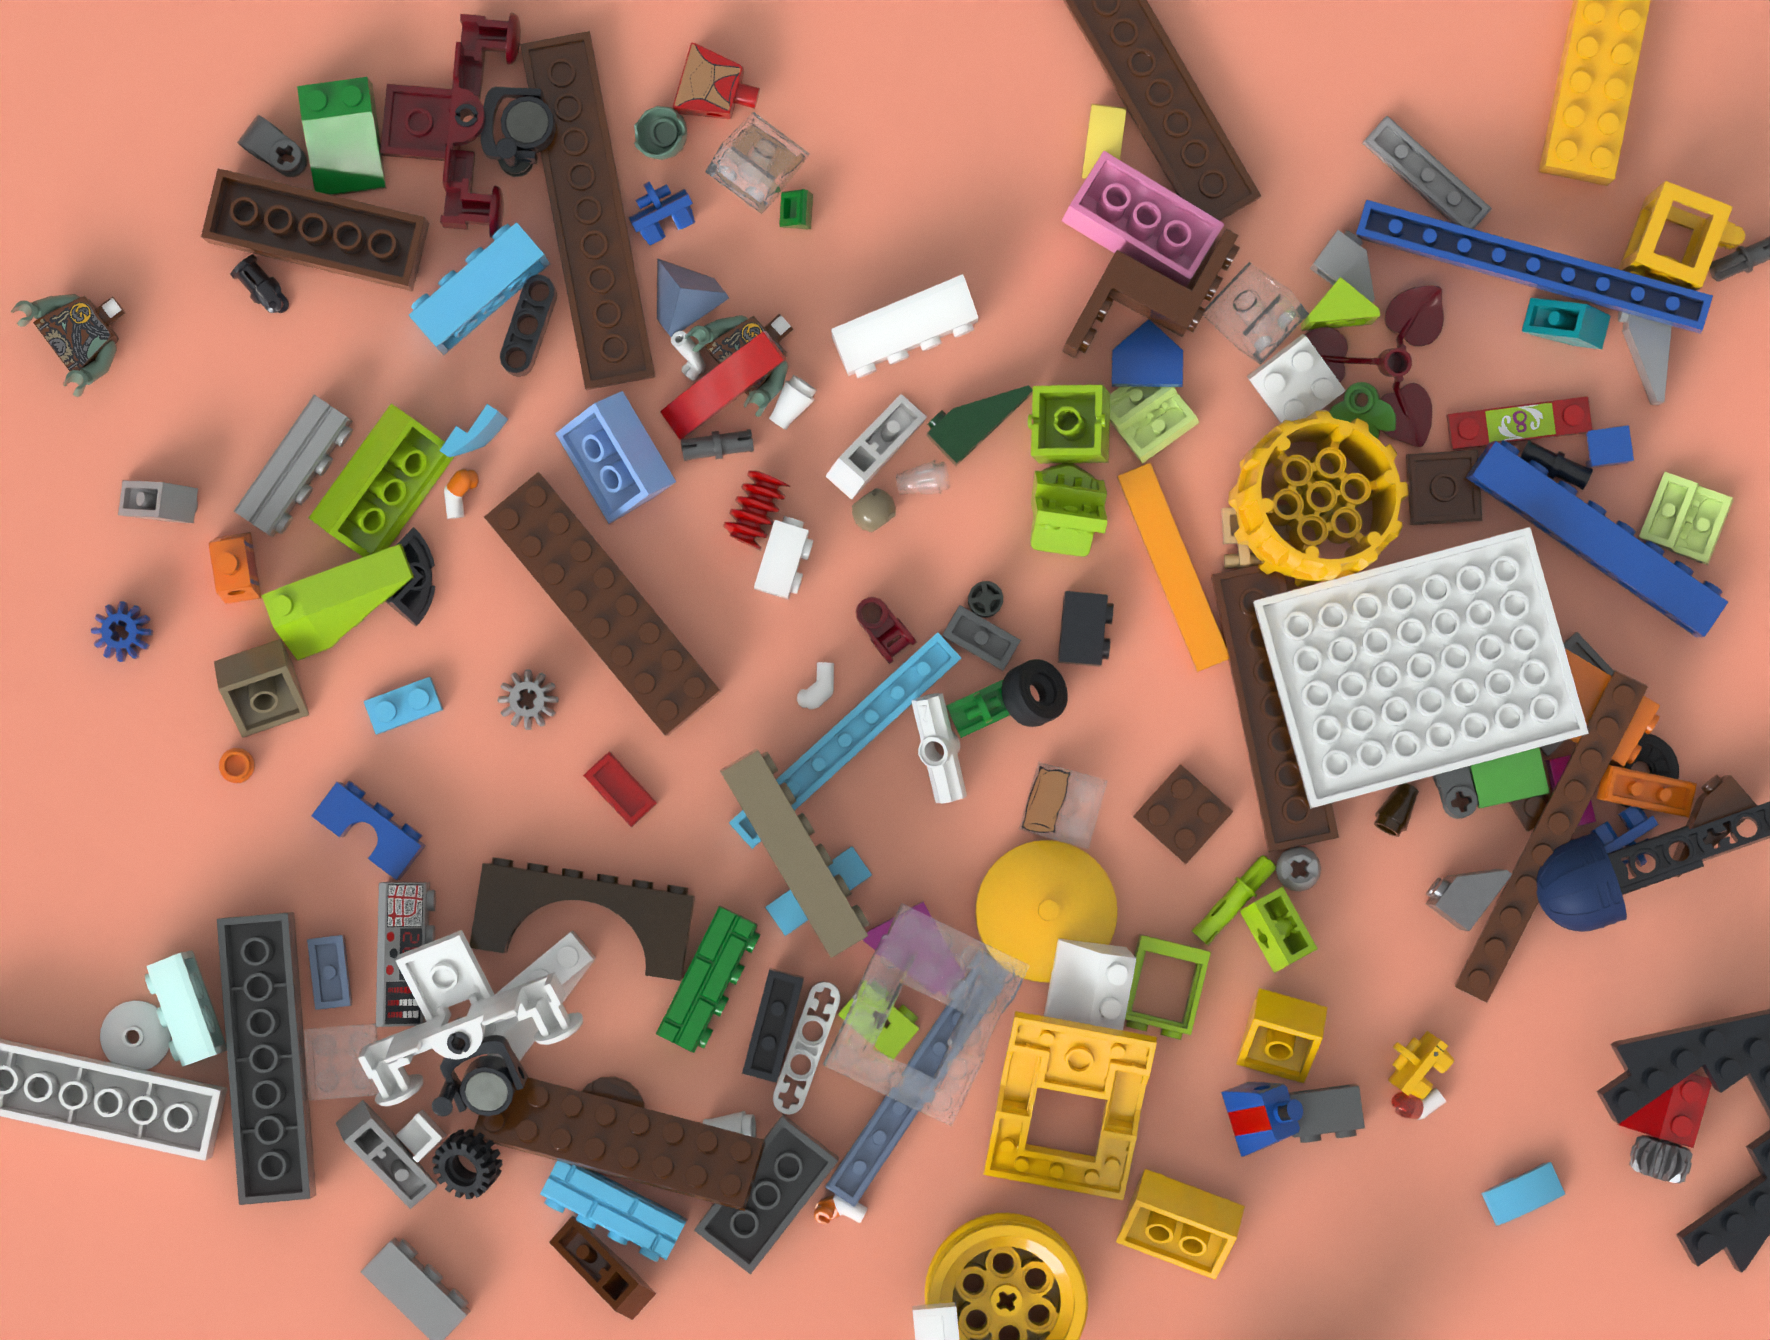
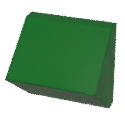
[779,189,813,229]

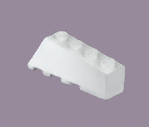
[484,931,596,1062]

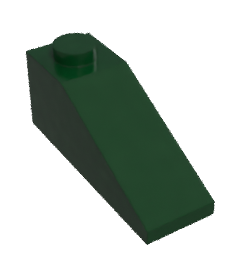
[927,385,1033,466]

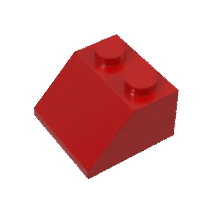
[1617,1073,1712,1148]

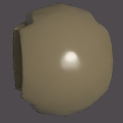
[852,488,896,532]

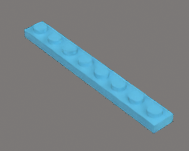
[729,632,962,849]

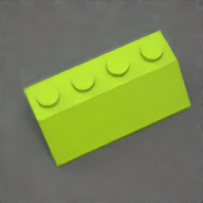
[309,403,455,557]

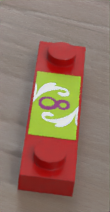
[1446,396,1593,450]

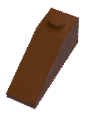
[1672,775,1757,877]
[549,1216,656,1320]

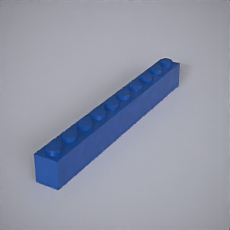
[1356,200,1713,334]

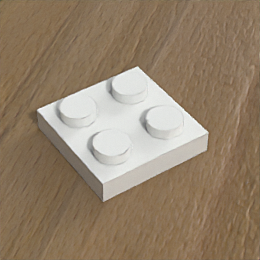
[1247,334,1346,423]

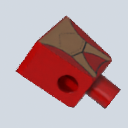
[673,42,760,119]

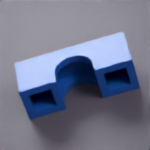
[311,781,426,880]

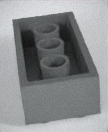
[694,1114,839,1275]

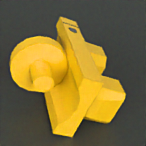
[1388,1031,1454,1100]

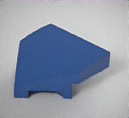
[1112,319,1183,387]

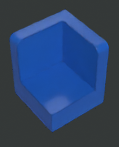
[1586,425,1634,469]

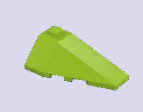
[261,544,414,661]

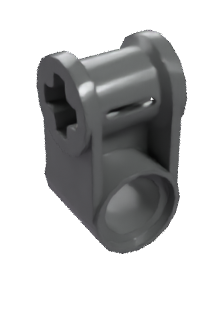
[237,115,307,177]
[1433,766,1478,819]

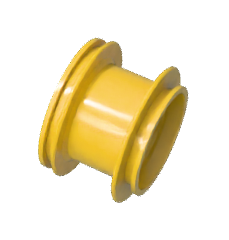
[925,1213,1088,1340]

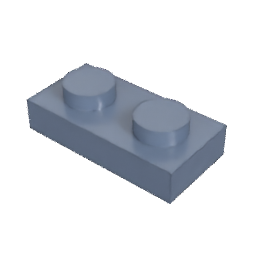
[307,935,352,1010]

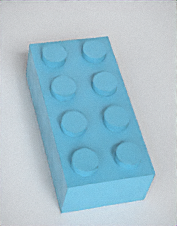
[409,222,550,355]

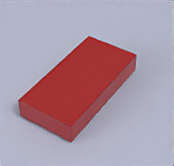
[583,751,657,827]

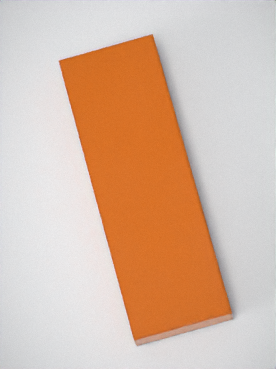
[1596,765,1697,818]

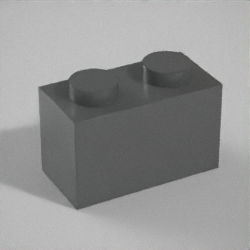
[1289,1084,1365,1143]

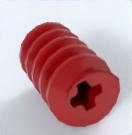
[723,471,790,551]

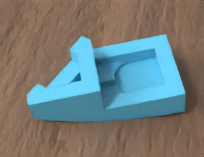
[440,404,508,457]

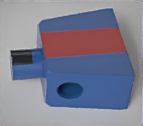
[1221,1082,1303,1157]

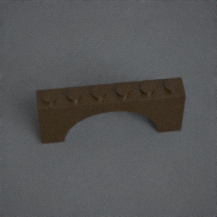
[470,857,695,981]

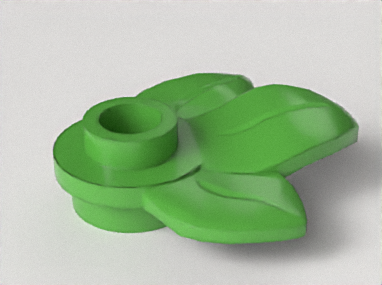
[1330,382,1396,439]

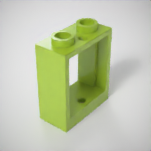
[1125,934,1211,1040]

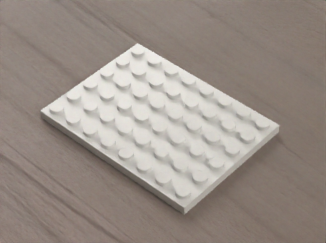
[1253,527,1589,809]

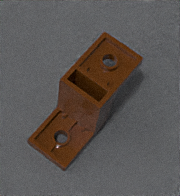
[1062,229,1240,358]

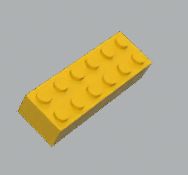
[1539,0,1651,186]

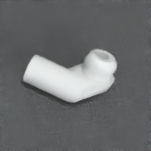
[671,331,706,381]
[797,662,834,710]

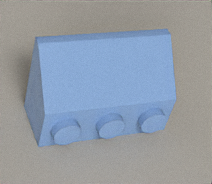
[555,391,676,524]

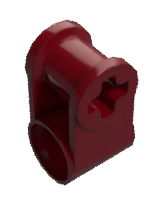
[855,597,917,664]

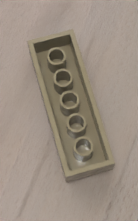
[720,749,870,958]

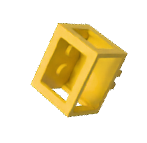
[1618,181,1746,291]

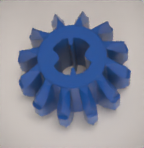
[91,601,153,662]

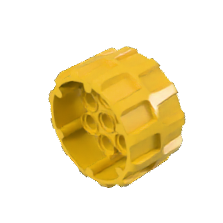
[1228,410,1409,587]

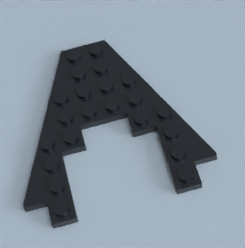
[1596,1009,1770,1273]

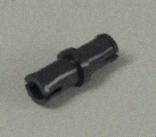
[1520,440,1593,490]

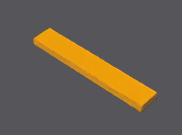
[1117,463,1229,672]

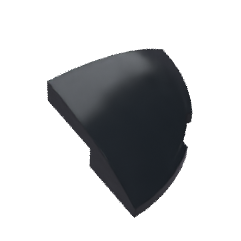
[385,527,435,626]

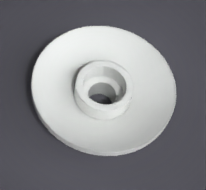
[100,1001,171,1070]

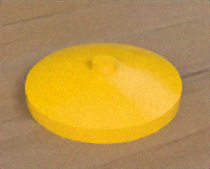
[975,840,1117,983]

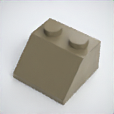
[214,639,309,738]

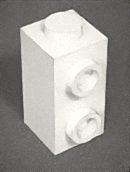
[754,516,814,600]

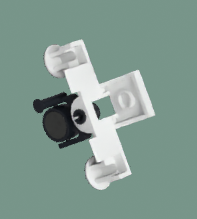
[358,930,583,1116]

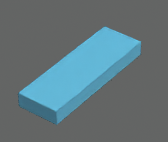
[765,846,872,936]

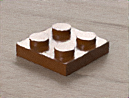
[1133,764,1233,864]

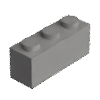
[361,1237,471,1340]

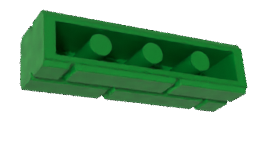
[656,906,761,1053]

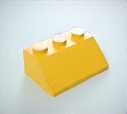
[1116,1169,1245,1279]

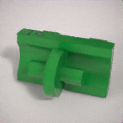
[946,680,1010,738]

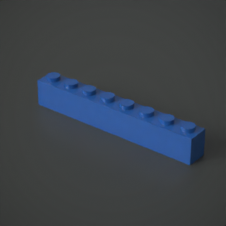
[1465,440,1728,638]

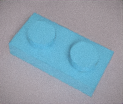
[363,677,443,735]

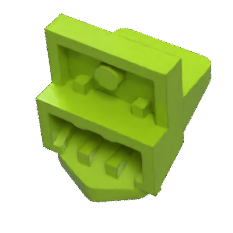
[1030,463,1108,557]

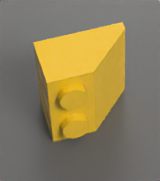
[1236,988,1328,1083]

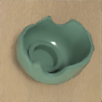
[634,106,687,160]

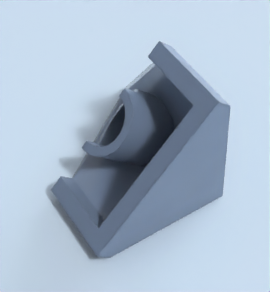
[657,258,729,337]

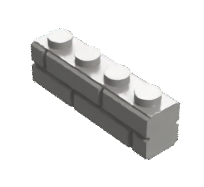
[234,395,353,537]

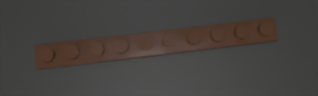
[1455,670,1648,1003]

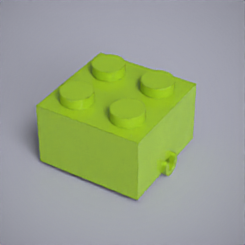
[1028,385,1110,464]

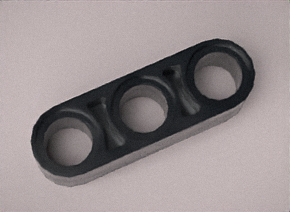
[500,275,557,377]

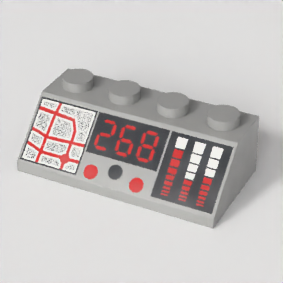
[376,882,436,1027]

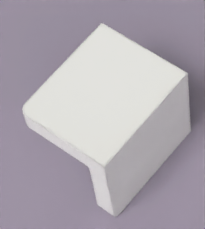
[396,1110,447,1163]
[912,1302,959,1340]

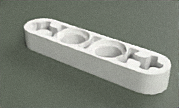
[773,981,841,1115]

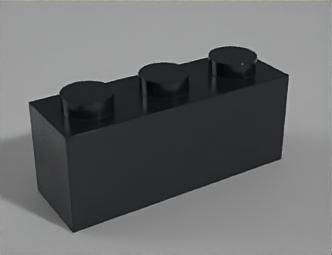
[742,968,805,1083]

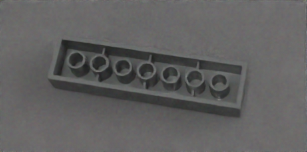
[217,912,316,1205]

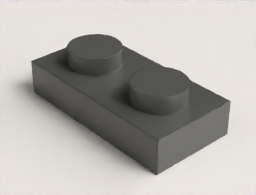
[942,605,1021,671]

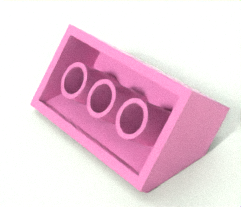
[1062,151,1224,287]

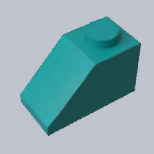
[1522,298,1611,350]

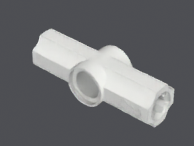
[911,693,967,804]

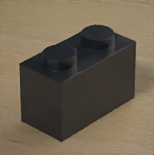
[1058,591,1114,667]

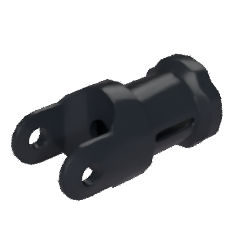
[230,254,289,313]

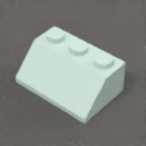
[145,950,227,1067]

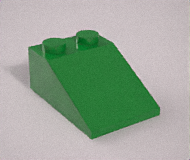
[297,77,386,195]

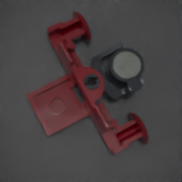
[380,12,556,238]

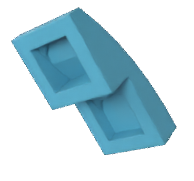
[1481,1162,1565,1226]

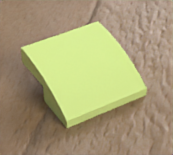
[1110,387,1199,464]
[1639,472,1733,565]

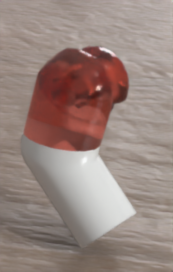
[1391,1088,1446,1120]

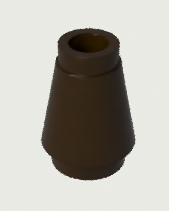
[1374,783,1419,837]

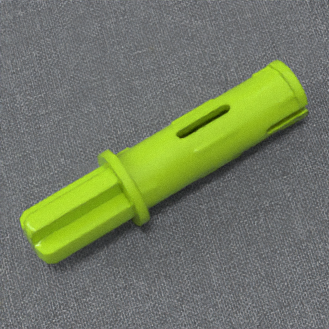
[1191,855,1276,946]

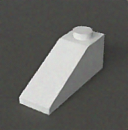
[826,394,927,500]

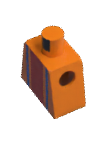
[209,532,261,604]

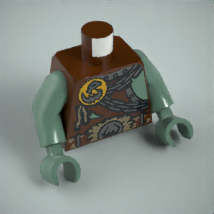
[11,294,125,397]
[685,314,793,417]

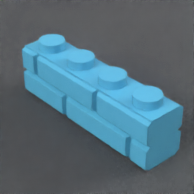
[540,1161,687,1262]

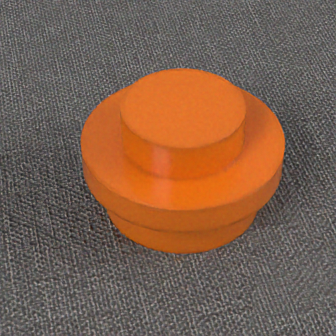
[219,748,255,783]

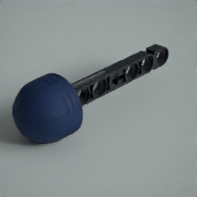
[1536,802,1770,932]

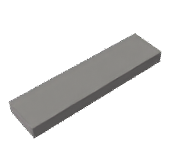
[1362,116,1492,229]

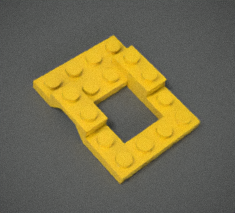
[984,1011,1157,1200]

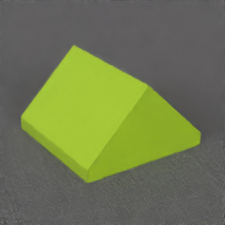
[1301,277,1380,331]

